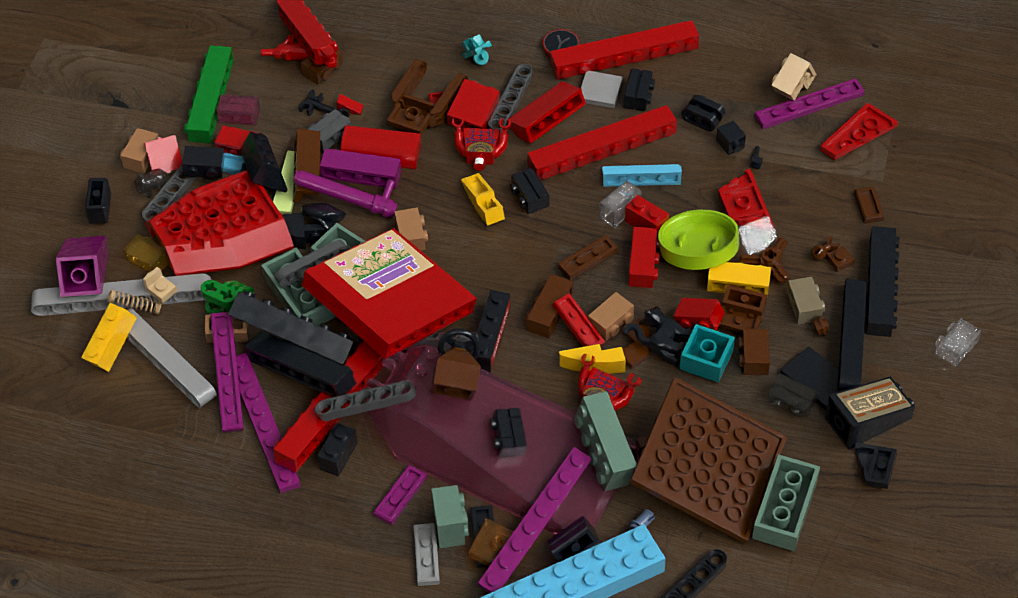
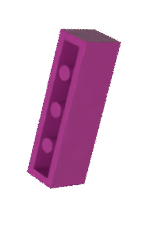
[320,148,402,189]

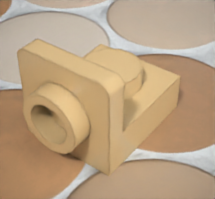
[143,267,177,303]

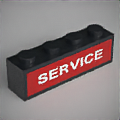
[470,290,511,373]

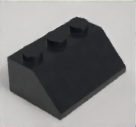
[240,132,288,193]

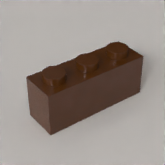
[525,274,573,338]

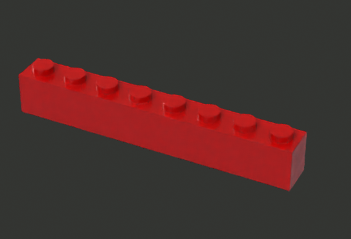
[550,20,699,80]
[527,105,677,180]
[273,341,390,473]

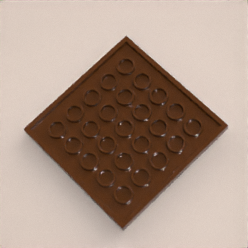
[629,377,787,544]

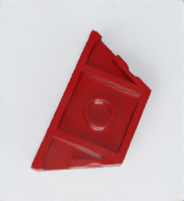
[718,169,774,231]

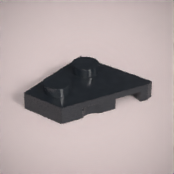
[855,443,897,489]

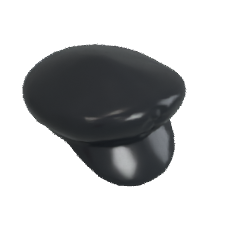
[301,203,346,230]

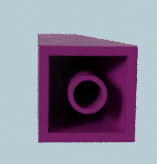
[56,235,108,297]

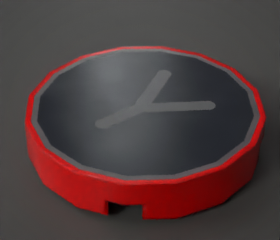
[543,29,580,58]

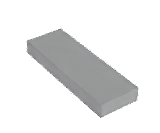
[414,523,440,586]

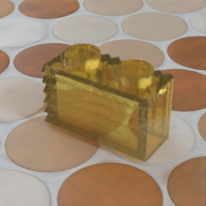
[123,234,168,272]

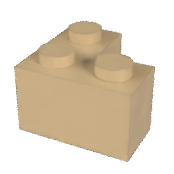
[771,53,817,101]

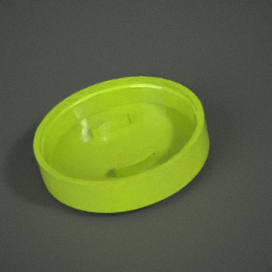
[658,210,740,270]

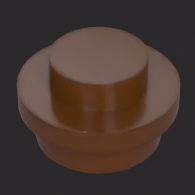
[813,316,830,336]

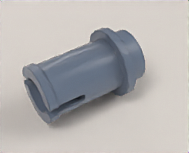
[628,509,655,531]

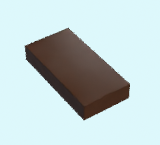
[854,187,884,224]

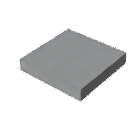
[581,71,623,109]

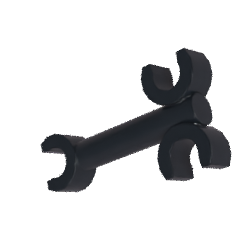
[299,89,350,117]

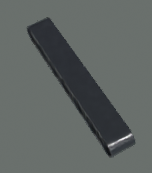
[837,278,867,391]

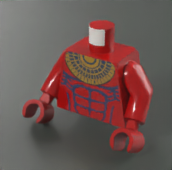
[452,117,512,171]
[578,353,642,411]

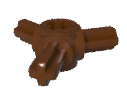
[740,237,790,284]

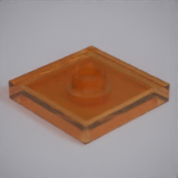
[467,518,514,566]

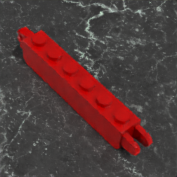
[276,0,338,68]

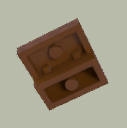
[719,285,767,334]

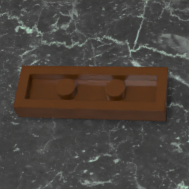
[558,235,618,280]

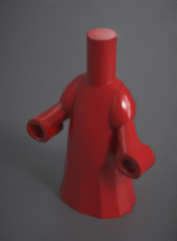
[261,35,309,61]

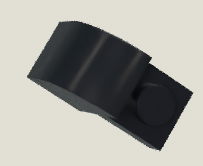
[284,213,325,250]

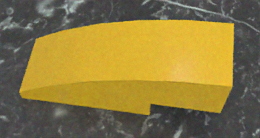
[461,173,505,226]
[559,344,626,374]

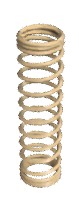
[108,290,161,314]

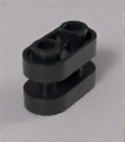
[681,95,726,132]

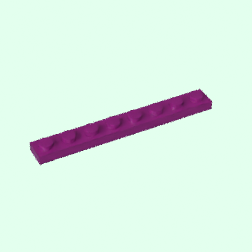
[236,353,301,494]
[477,447,592,593]

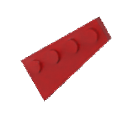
[820,103,898,160]

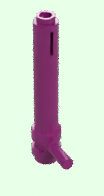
[293,170,398,218]

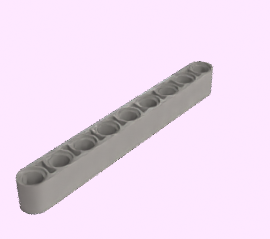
[31,274,211,316]

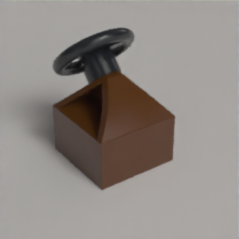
[429,328,481,401]

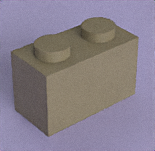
[787,277,825,325]

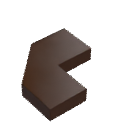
[622,318,651,369]

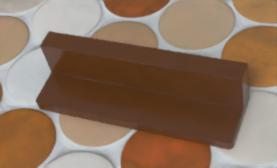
[293,128,320,203]

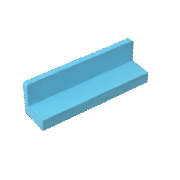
[602,164,682,187]

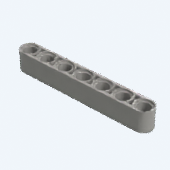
[127,308,217,408]

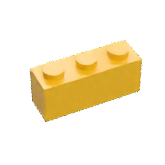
[707,262,771,298]
[81,303,137,372]

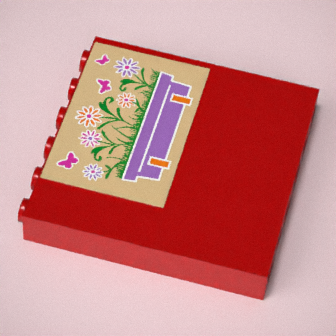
[302,228,477,359]

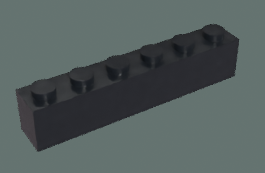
[866,226,899,337]
[228,290,353,365]
[244,331,356,397]

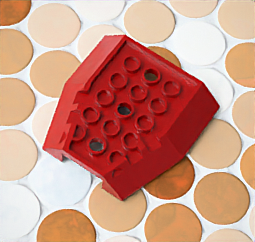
[144,170,294,276]

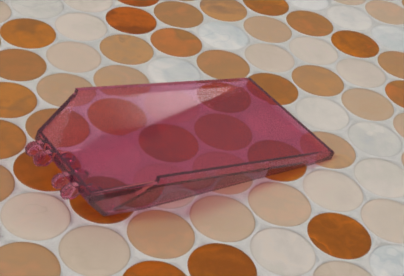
[361,344,639,534]

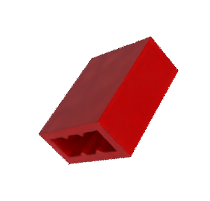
[447,79,500,130]

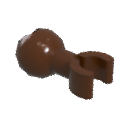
[811,237,840,260]

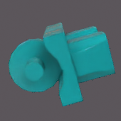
[461,34,492,65]

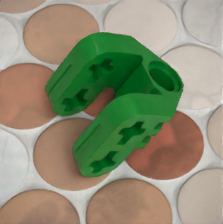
[201,280,254,315]

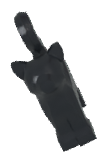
[622,306,694,366]

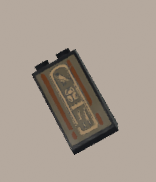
[825,376,915,450]

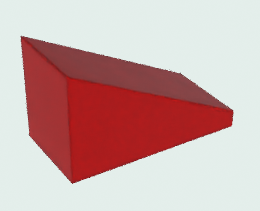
[337,94,364,115]

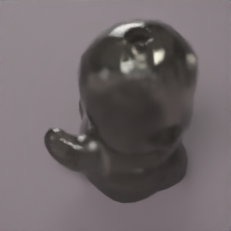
[135,168,168,198]

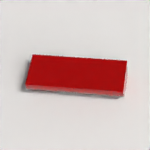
[507,81,586,144]
[341,125,422,169]

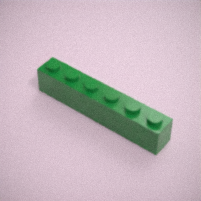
[184,45,234,144]

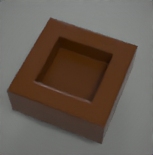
[826,246,855,272]

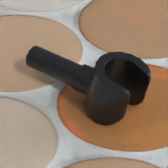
[750,146,763,169]

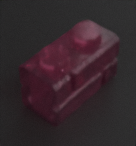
[217,94,260,125]

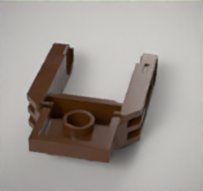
[386,59,468,135]

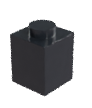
[716,120,746,155]

